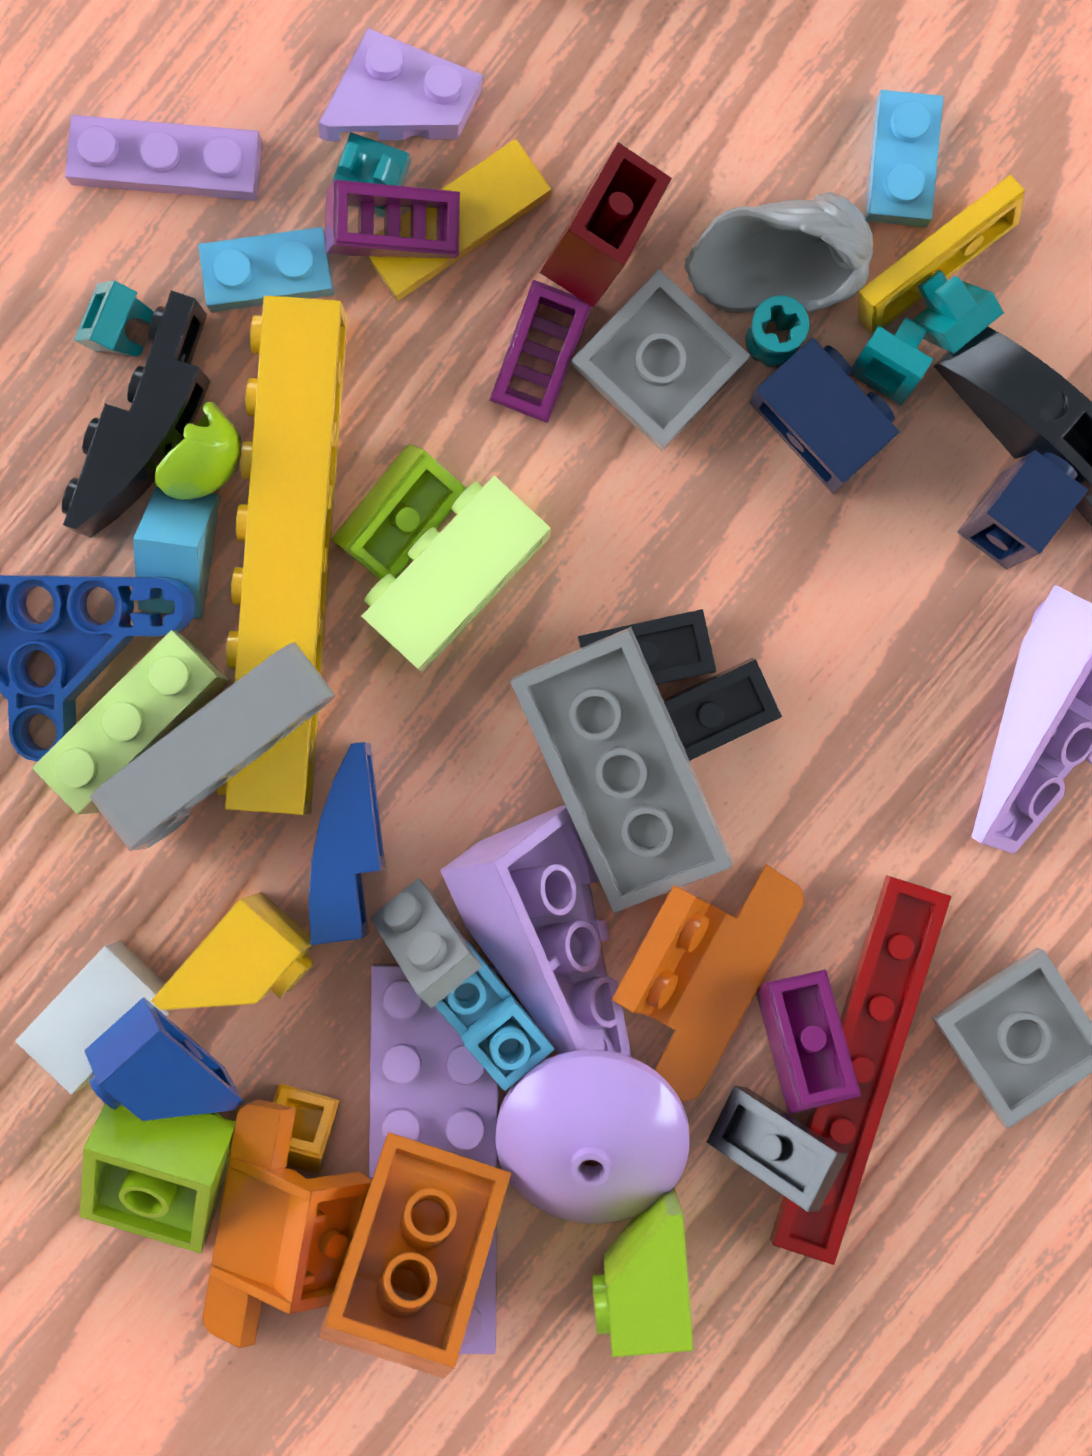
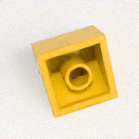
[151,892,315,1010]

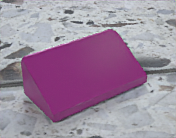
[756,969,861,1114]

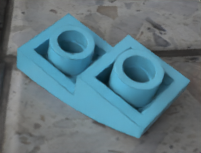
[435,941,555,1091]

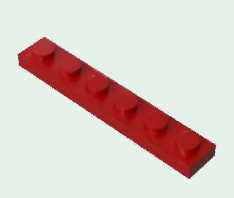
[770,875,952,1265]

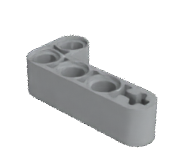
[90,642,335,851]

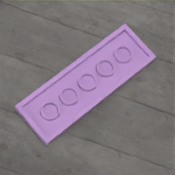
[369,964,500,1354]

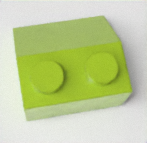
[80,1103,236,1254]
[592,1187,694,1357]

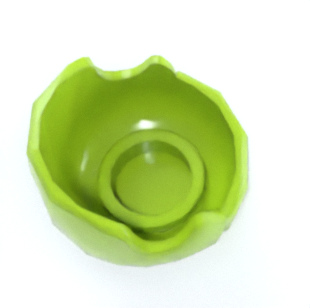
[155,401,242,500]

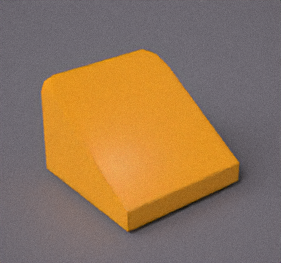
[273,1083,340,1173]

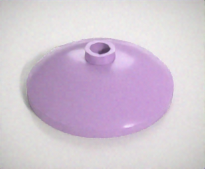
[495,1050,689,1224]

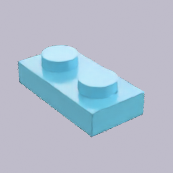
[865,90,944,227]
[198,227,334,312]

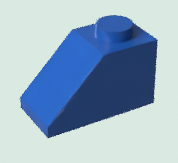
[84,997,243,1121]

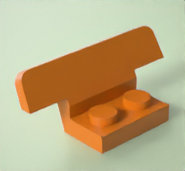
[612,864,804,1101]
[203,1099,371,1348]

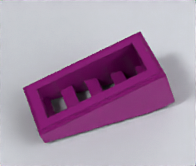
[325,180,460,258]
[489,280,592,423]

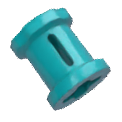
[745,295,810,367]

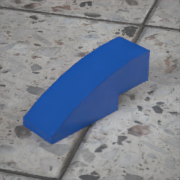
[308,742,386,945]

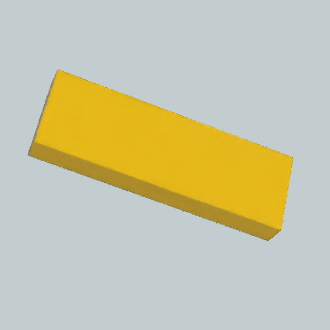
[367,138,551,301]
[858,174,1025,335]

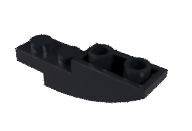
[61,290,211,538]
[933,326,1092,526]

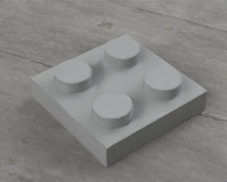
[571,269,751,451]
[931,948,1092,1128]

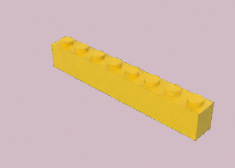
[217,295,348,815]

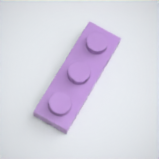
[65,115,262,201]

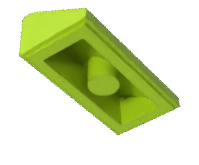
[332,444,467,580]

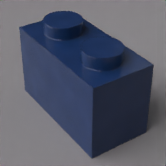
[749,337,900,494]
[957,450,1088,570]

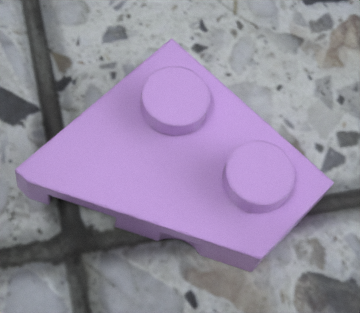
[319,28,483,141]

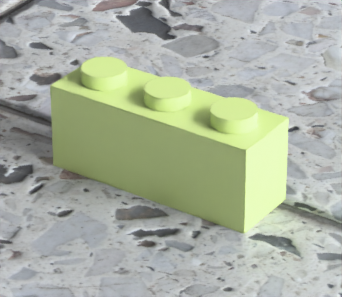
[362,475,551,673]
[32,630,230,814]

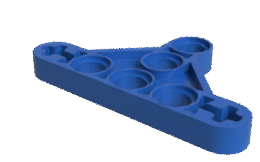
[0,575,195,762]

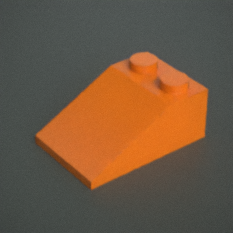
[319,1132,511,1379]

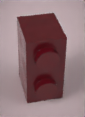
[539,142,672,308]

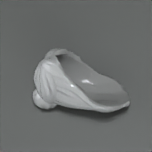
[684,192,873,313]

